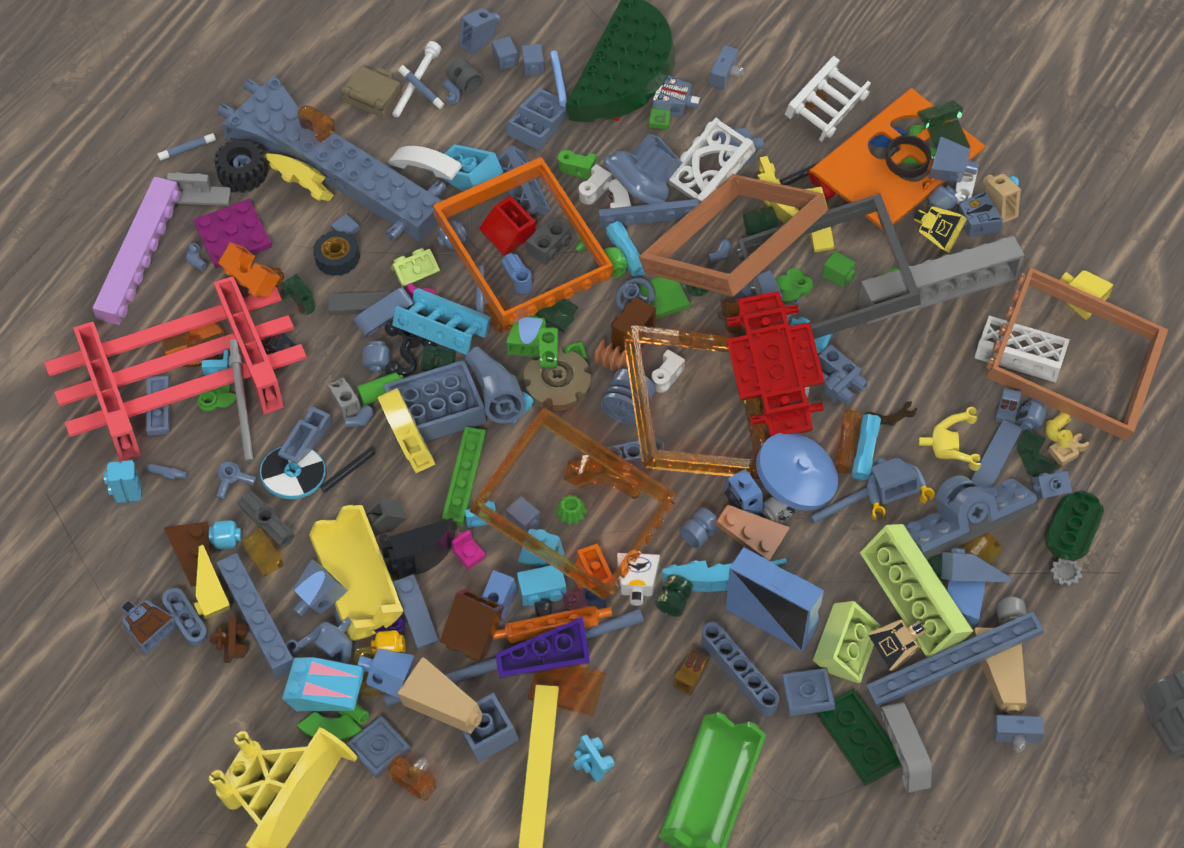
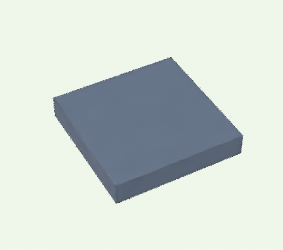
[782,668,835,716]
[346,715,411,779]

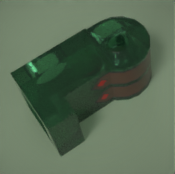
[280,274,316,315]

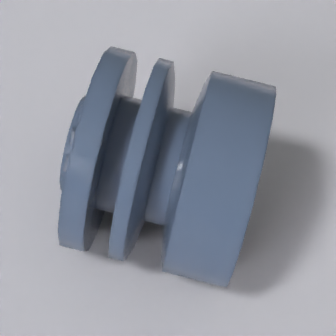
[601,369,655,425]

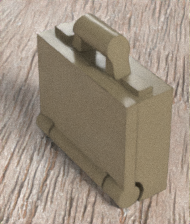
[341,66,402,118]

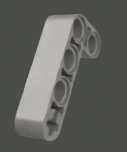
[880,702,932,793]

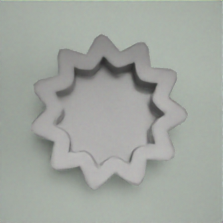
[1050,558,1083,588]

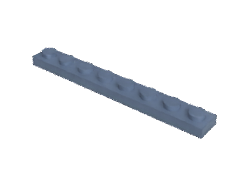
[867,611,1044,707]

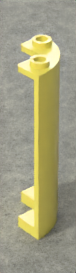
[309,505,403,641]

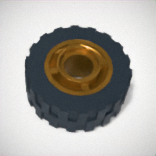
[313,231,360,276]

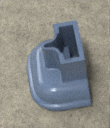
[604,134,683,204]

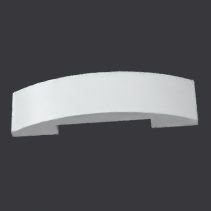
[388,146,462,180]

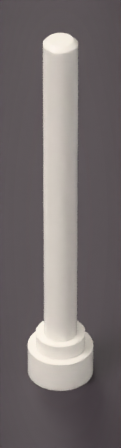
[392,41,442,117]

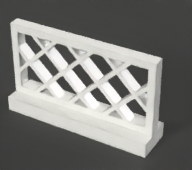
[975,316,1070,383]

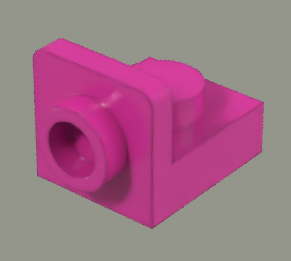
[451,530,486,570]

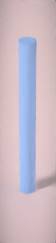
[550,51,567,107]

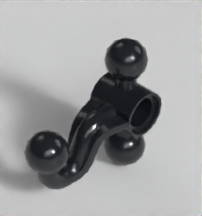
[384,320,438,377]

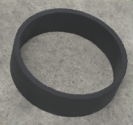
[885,135,931,178]

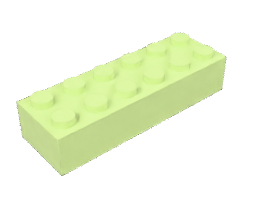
[860,524,973,658]

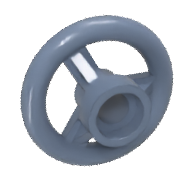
[616,278,655,312]

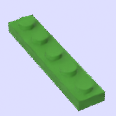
[442,427,486,526]

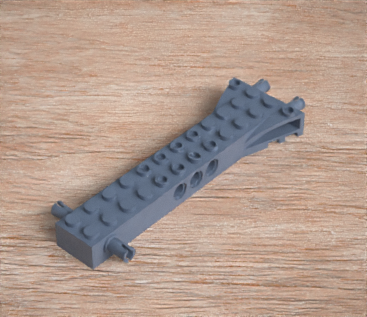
[217,75,446,242]

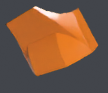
[571,543,614,590]

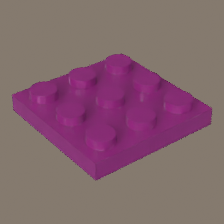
[193,199,272,269]

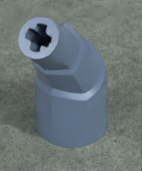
[465,347,525,424]

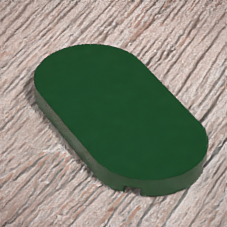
[1046,491,1104,560]

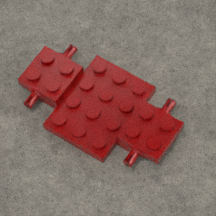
[726,291,825,437]

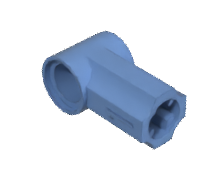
[501,253,533,294]

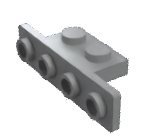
[167,172,231,206]

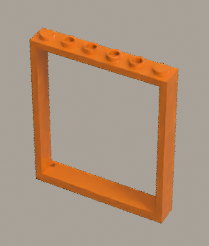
[433,157,613,327]

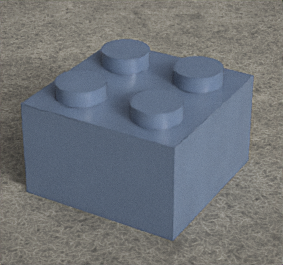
[460,693,519,763]

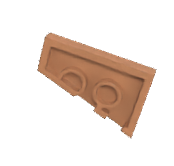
[714,505,790,561]

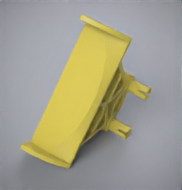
[209,727,358,848]

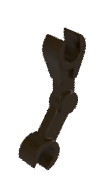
[865,401,917,426]

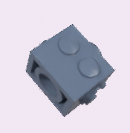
[1031,470,1072,499]

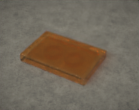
[528,666,606,717]

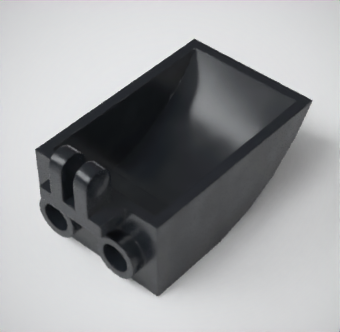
[379,518,455,579]

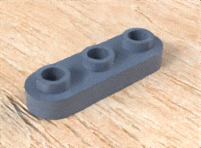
[162,588,208,646]

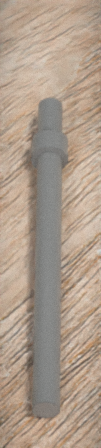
[229,339,254,462]

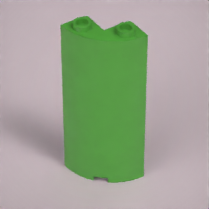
[658,712,766,848]

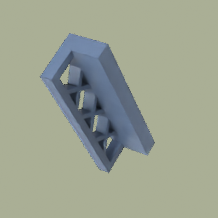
[497,146,551,216]

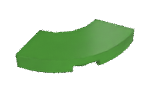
[297,711,362,742]

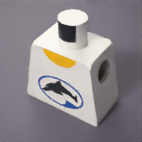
[617,553,660,606]

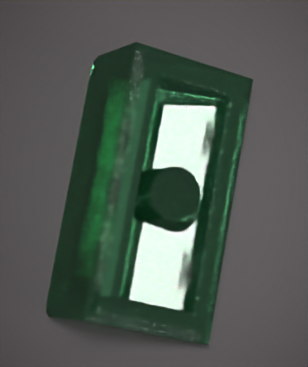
[917,100,963,128]

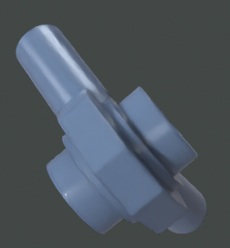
[216,461,256,499]

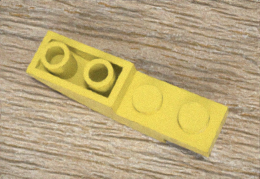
[265,154,334,202]
[757,156,799,223]
[378,388,435,473]

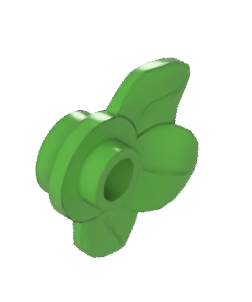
[775,268,813,303]
[198,384,237,412]

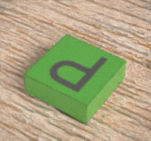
[649,108,671,130]

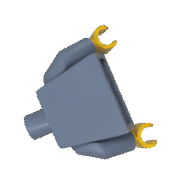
[867,458,935,521]

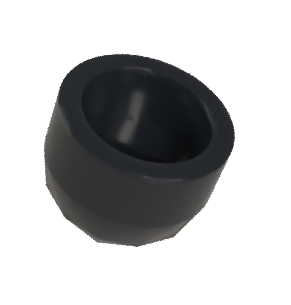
[534,601,552,617]

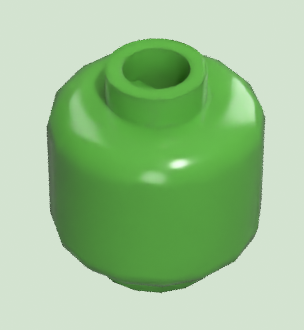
[603,247,628,278]

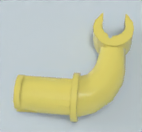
[1045,412,1074,448]

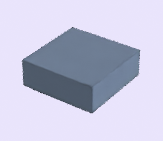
[331,214,360,235]

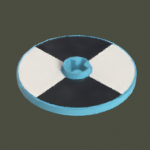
[260,447,325,499]

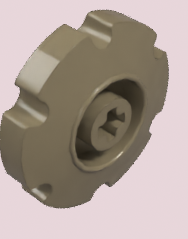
[524,348,591,411]

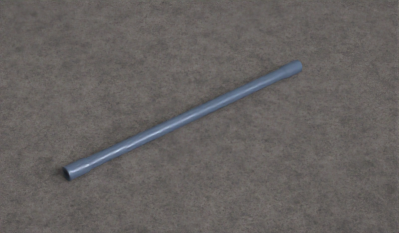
[383,609,644,707]

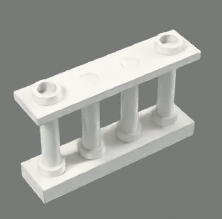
[785,56,871,142]

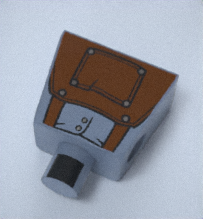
[121,600,177,655]

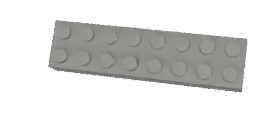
[858,236,1024,324]

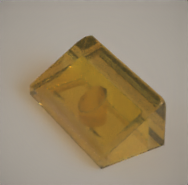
[242,527,283,577]

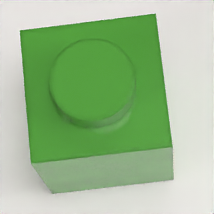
[822,251,856,288]

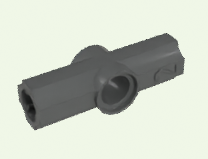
[238,492,295,548]

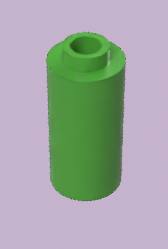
[356,372,404,406]

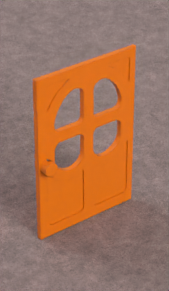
[810,88,985,230]

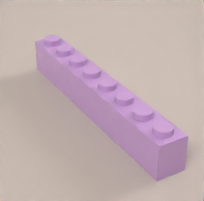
[92,177,181,325]

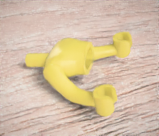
[918,407,981,471]

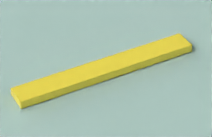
[519,685,559,848]

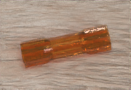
[835,410,862,474]

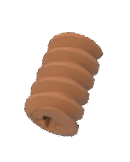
[593,339,641,372]

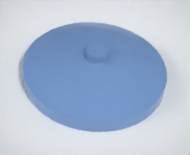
[756,433,838,511]

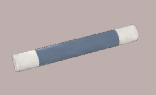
[398,65,445,110]
[157,133,216,161]

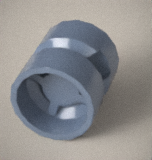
[679,507,720,549]

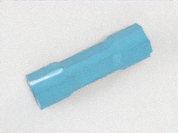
[606,221,646,278]
[851,414,881,480]

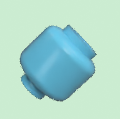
[209,521,242,549]

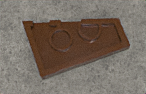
[164,522,212,586]

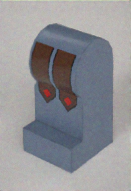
[995,387,1021,424]

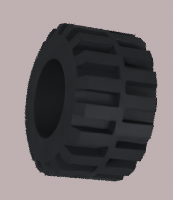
[214,139,267,193]

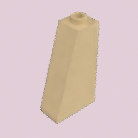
[972,628,1026,715]
[397,657,483,734]

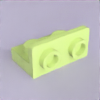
[391,248,440,287]

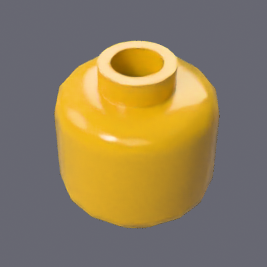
[371,630,405,654]

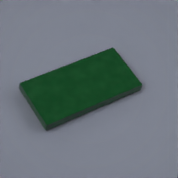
[815,688,902,786]

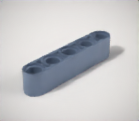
[701,622,779,717]

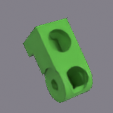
[558,150,597,180]
[539,328,558,368]

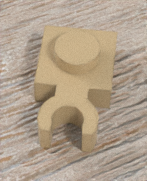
[1048,433,1089,467]

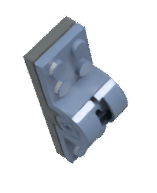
[905,476,1039,560]

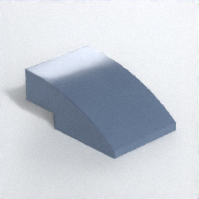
[506,88,568,150]

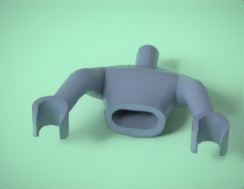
[285,617,352,664]

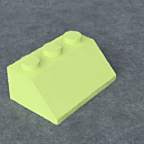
[813,601,881,683]

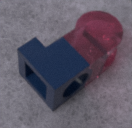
[562,583,607,611]

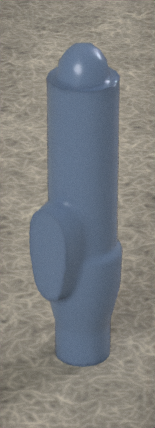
[146,464,187,480]

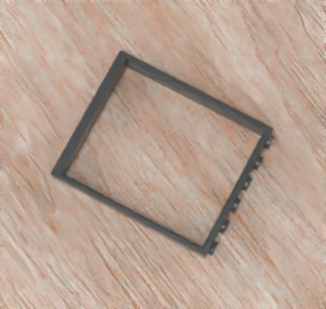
[737,193,921,339]

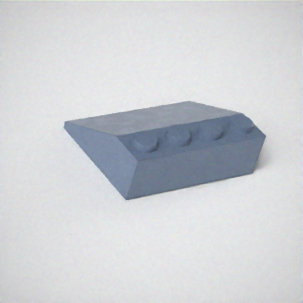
[384,360,486,442]

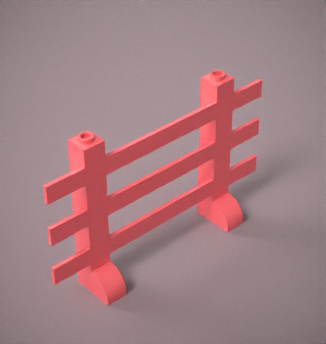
[44,276,307,463]

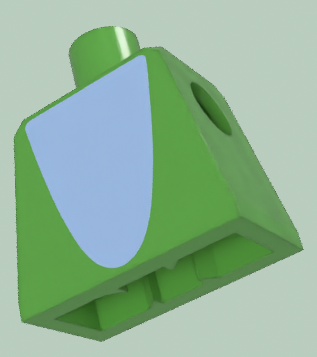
[507,312,546,357]

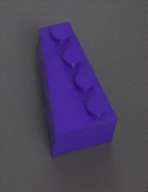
[495,616,590,679]

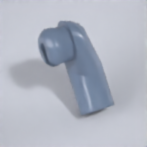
[443,79,461,104]
[707,239,732,264]
[186,243,207,271]
[345,405,374,428]

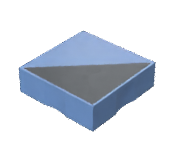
[725,547,824,652]

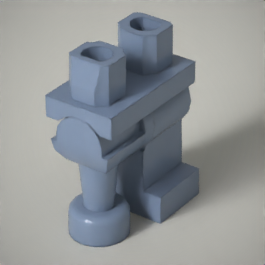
[819,345,868,405]

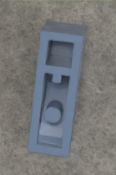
[941,548,1011,582]
[392,575,439,650]

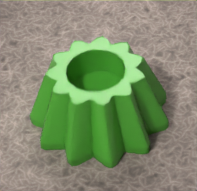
[556,495,587,525]

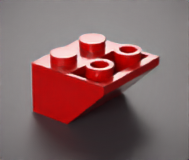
[479,196,536,256]

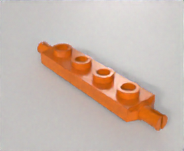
[493,605,613,643]

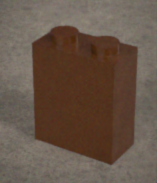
[440,589,504,660]

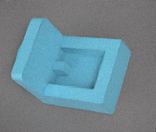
[202,350,232,376]

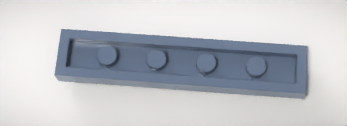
[599,199,699,228]

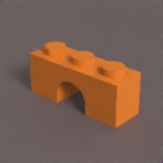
[218,242,280,298]

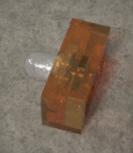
[386,754,437,802]

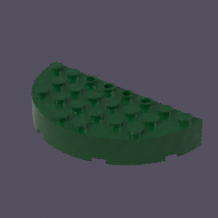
[565,0,675,122]

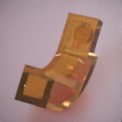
[563,455,644,499]

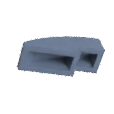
[278,407,332,464]

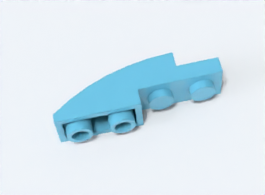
[662,560,733,592]

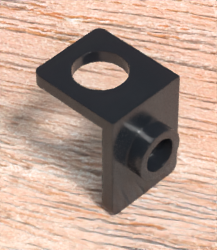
[262,333,296,354]

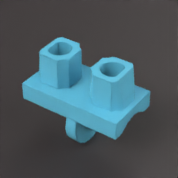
[573,735,615,782]

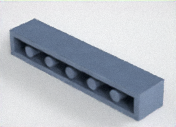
[216,553,293,680]

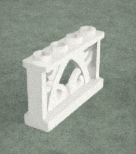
[668,118,756,203]

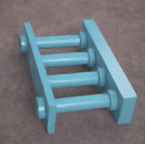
[392,288,491,355]

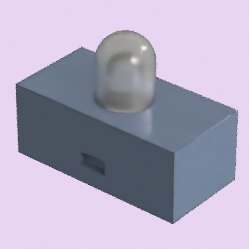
[710,45,745,90]
[993,715,1044,753]

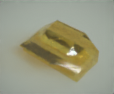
[962,533,1004,565]

